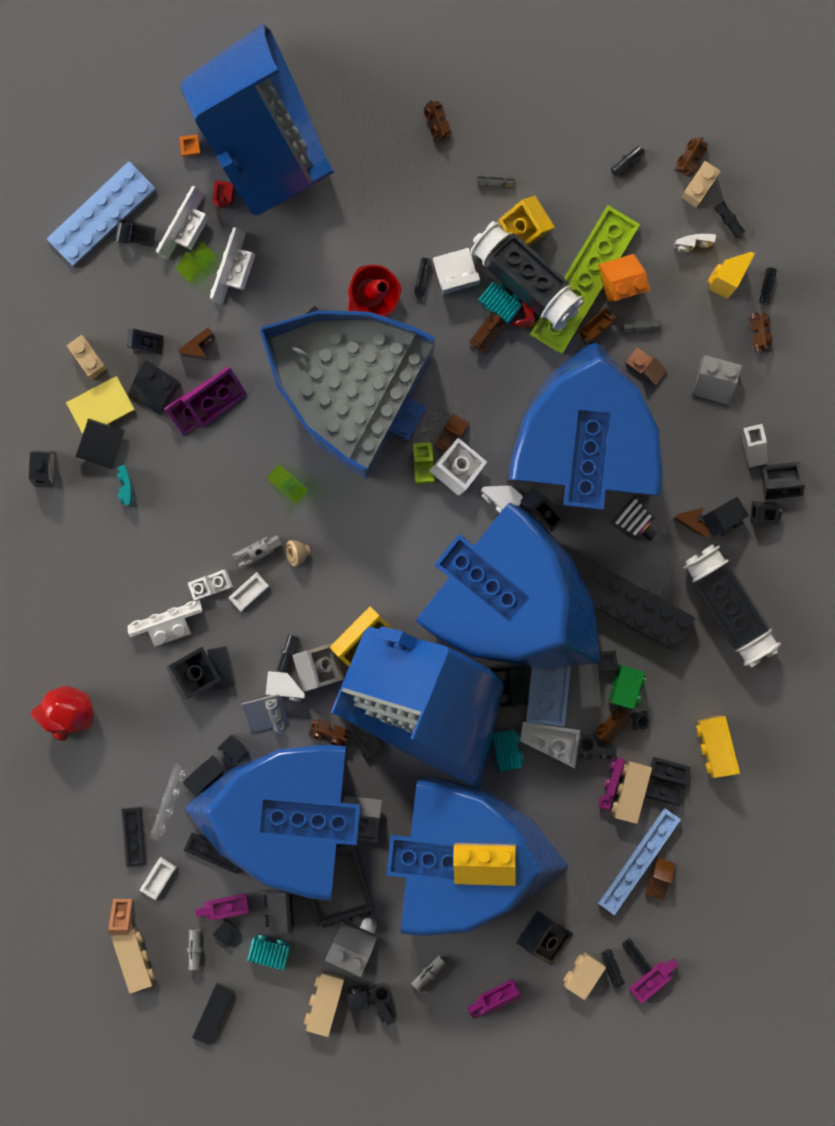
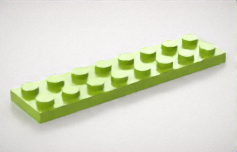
[530,205,640,355]

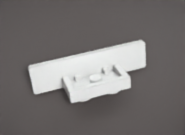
[156,186,209,260]
[210,227,255,304]
[128,600,202,647]

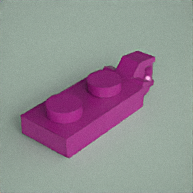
[598,757,625,810]
[195,893,250,920]
[629,958,679,1004]
[467,979,522,1019]

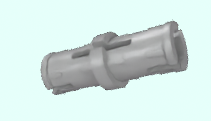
[187,929,202,970]
[411,955,447,992]

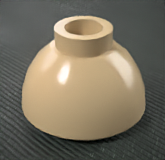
[286,540,310,567]

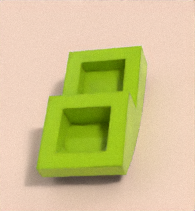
[413,442,434,485]

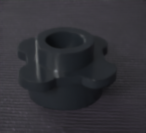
[630,710,650,731]

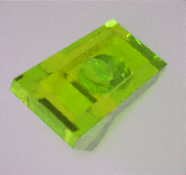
[176,242,217,282]
[266,464,307,504]

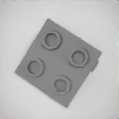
[242,694,289,734]

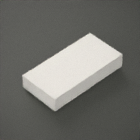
[229,572,270,612]
[139,857,177,901]

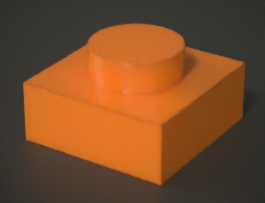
[179,134,201,157]

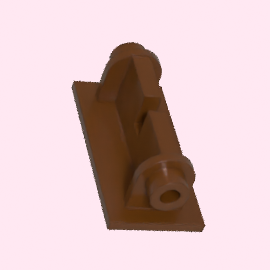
[424,100,452,143]
[674,137,708,177]
[577,307,617,345]
[750,311,773,352]
[469,313,507,354]
[593,706,632,745]
[309,719,350,746]

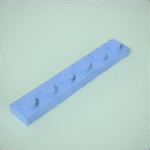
[598,808,681,915]

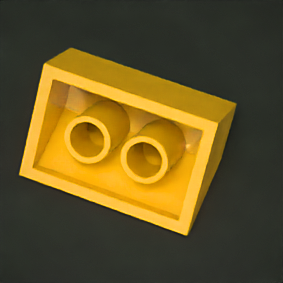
[707,252,755,299]
[330,607,393,667]
[695,715,740,778]
[453,843,516,886]

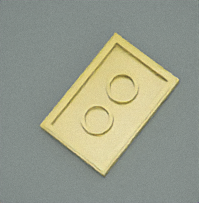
[66,376,135,434]

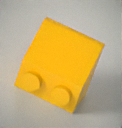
[498,196,555,246]

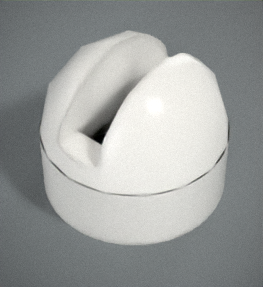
[360,917,377,933]

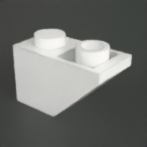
[740,424,768,468]
[481,485,523,513]
[266,671,306,702]

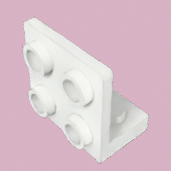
[433,248,480,295]

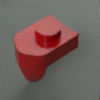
[212,180,235,208]
[511,301,536,328]

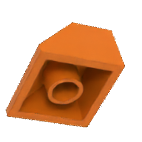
[598,254,650,301]

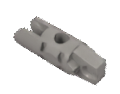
[232,535,282,569]

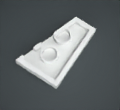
[520,722,580,768]

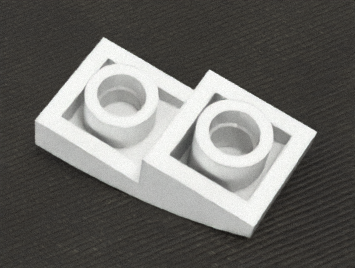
[674,234,716,252]
[188,569,233,601]

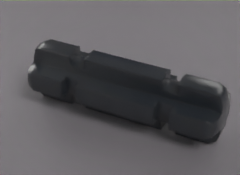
[414,257,431,295]
[759,267,777,305]
[622,938,651,974]
[601,949,625,988]

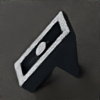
[127,328,163,355]

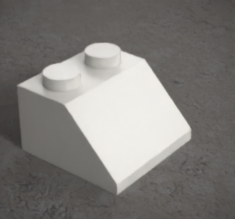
[429,438,487,496]

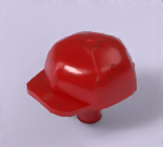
[347,264,402,317]
[30,686,94,741]

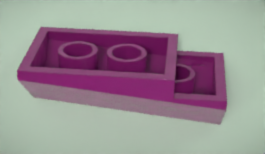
[164,367,248,436]

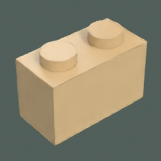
[681,161,721,208]
[66,335,107,380]
[563,952,606,1000]

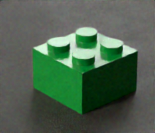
[608,665,646,709]

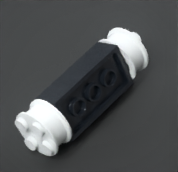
[471,221,584,331]
[683,544,781,667]

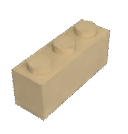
[611,761,652,824]
[111,928,156,994]
[304,971,345,1037]

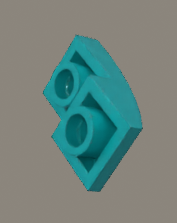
[117,465,133,507]

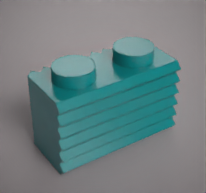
[478,282,523,325]
[492,729,525,772]
[247,934,292,970]

